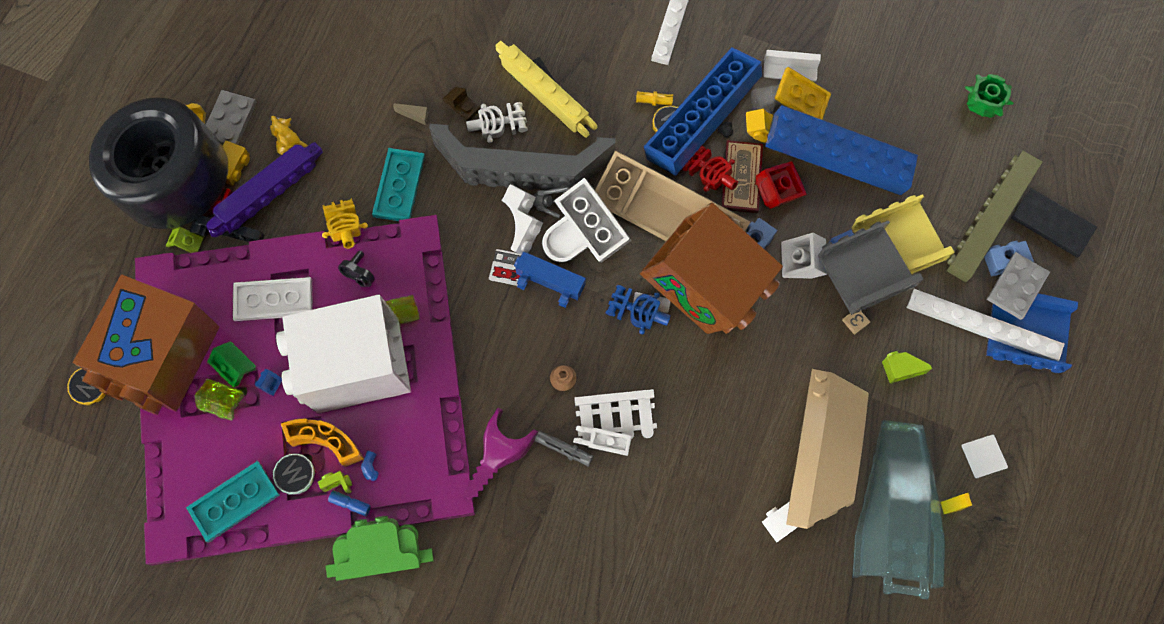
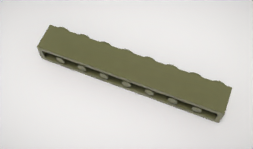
[946,151,1042,283]

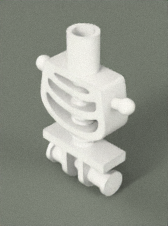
[466,102,528,143]

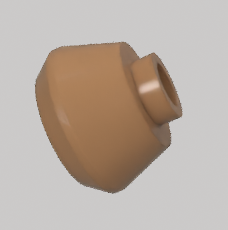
[550,365,576,391]

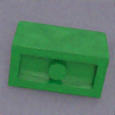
[207,342,256,388]

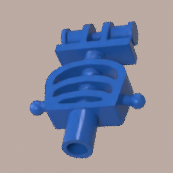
[605,285,671,335]

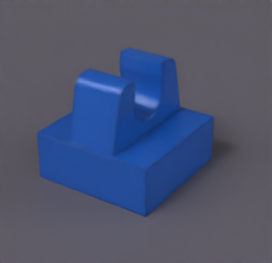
[255,369,282,396]

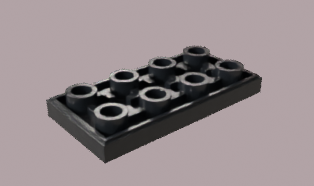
[1011,188,1097,258]

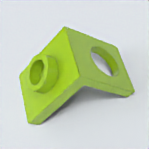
[166,227,203,253]

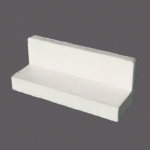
[763,50,821,82]

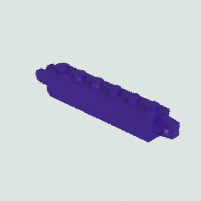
[206,142,323,238]

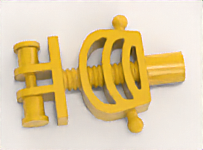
[322,198,368,249]

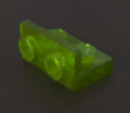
[385,295,420,324]
[195,378,244,421]

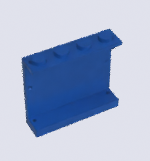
[986,293,1078,373]

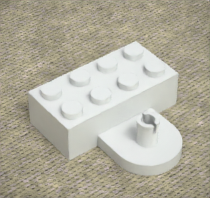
[542,178,631,263]

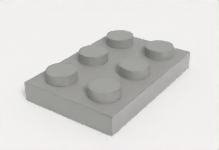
[206,90,257,145]
[986,252,1050,320]

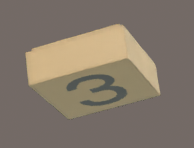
[842,311,870,335]

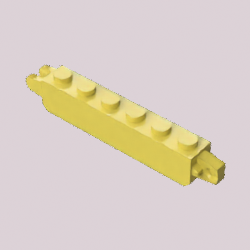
[496,41,598,138]

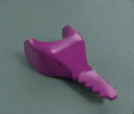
[465,408,538,500]

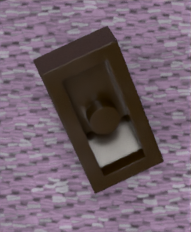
[442,87,480,121]

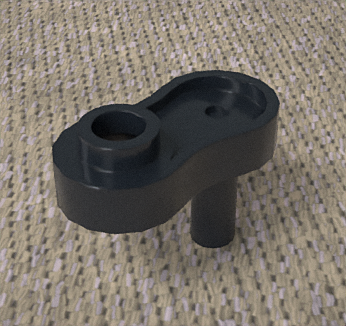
[338,251,375,287]

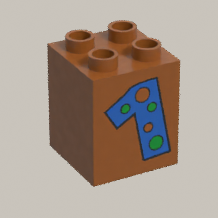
[73,274,220,415]

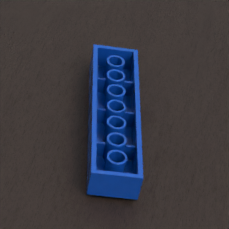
[644,47,762,176]
[765,105,918,195]

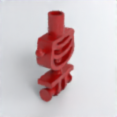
[682,145,738,192]

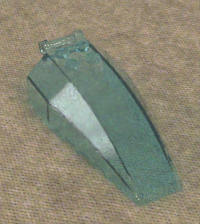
[853,420,945,600]

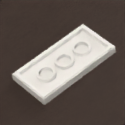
[233,277,312,321]

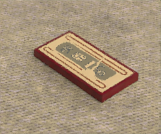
[721,140,763,213]

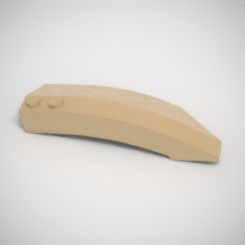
[595,150,750,241]
[786,369,869,529]

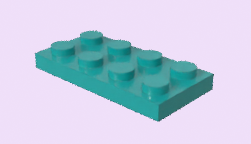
[372,148,425,221]
[186,461,280,543]

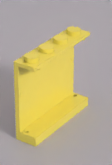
[852,194,955,274]

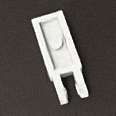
[573,426,632,456]

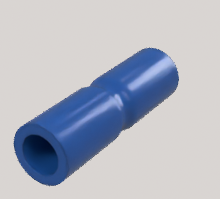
[328,490,371,516]

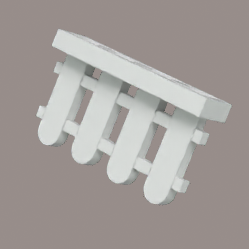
[574,389,657,441]

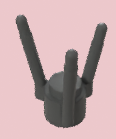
[533,187,570,218]

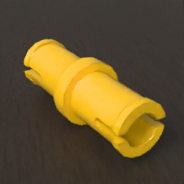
[636,91,673,106]

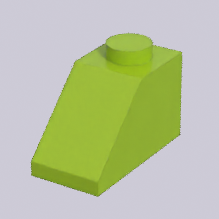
[882,351,932,383]

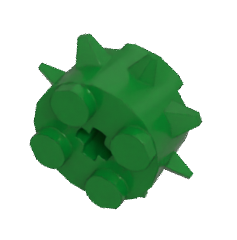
[965,74,1014,118]

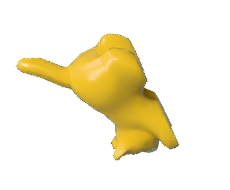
[270,116,308,155]

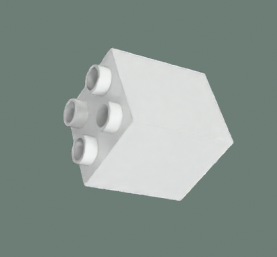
[276,295,411,413]

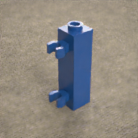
[514,252,586,308]

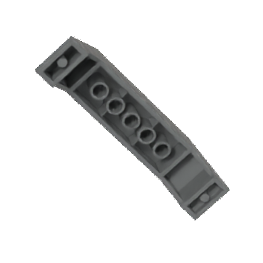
[429,124,616,193]

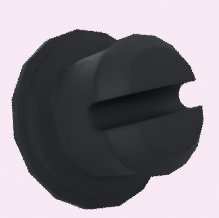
[718,122,734,138]

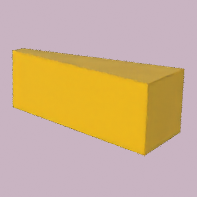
[940,493,972,514]

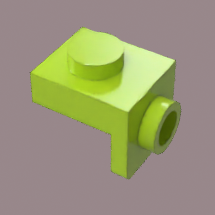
[318,471,353,494]

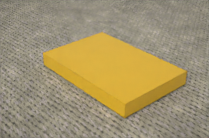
[774,67,831,120]

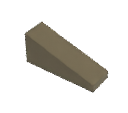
[393,103,429,125]

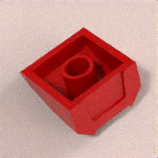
[755,161,807,209]

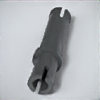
[535,430,594,467]

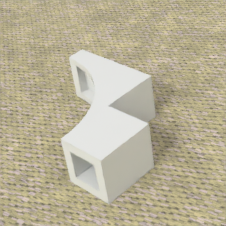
[502,184,543,254]

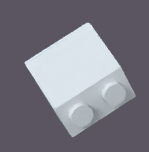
[781,233,827,279]

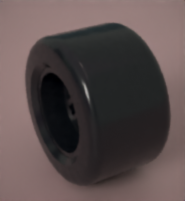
[89,97,228,229]

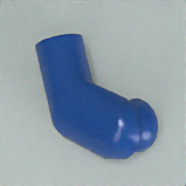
[361,451,379,481]

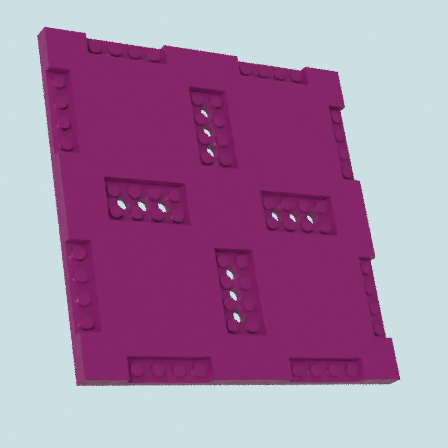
[135,215,475,566]

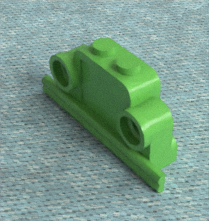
[326,516,434,581]

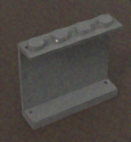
[818,220,923,315]

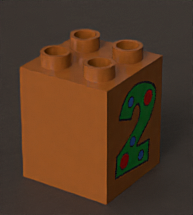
[640,202,783,334]

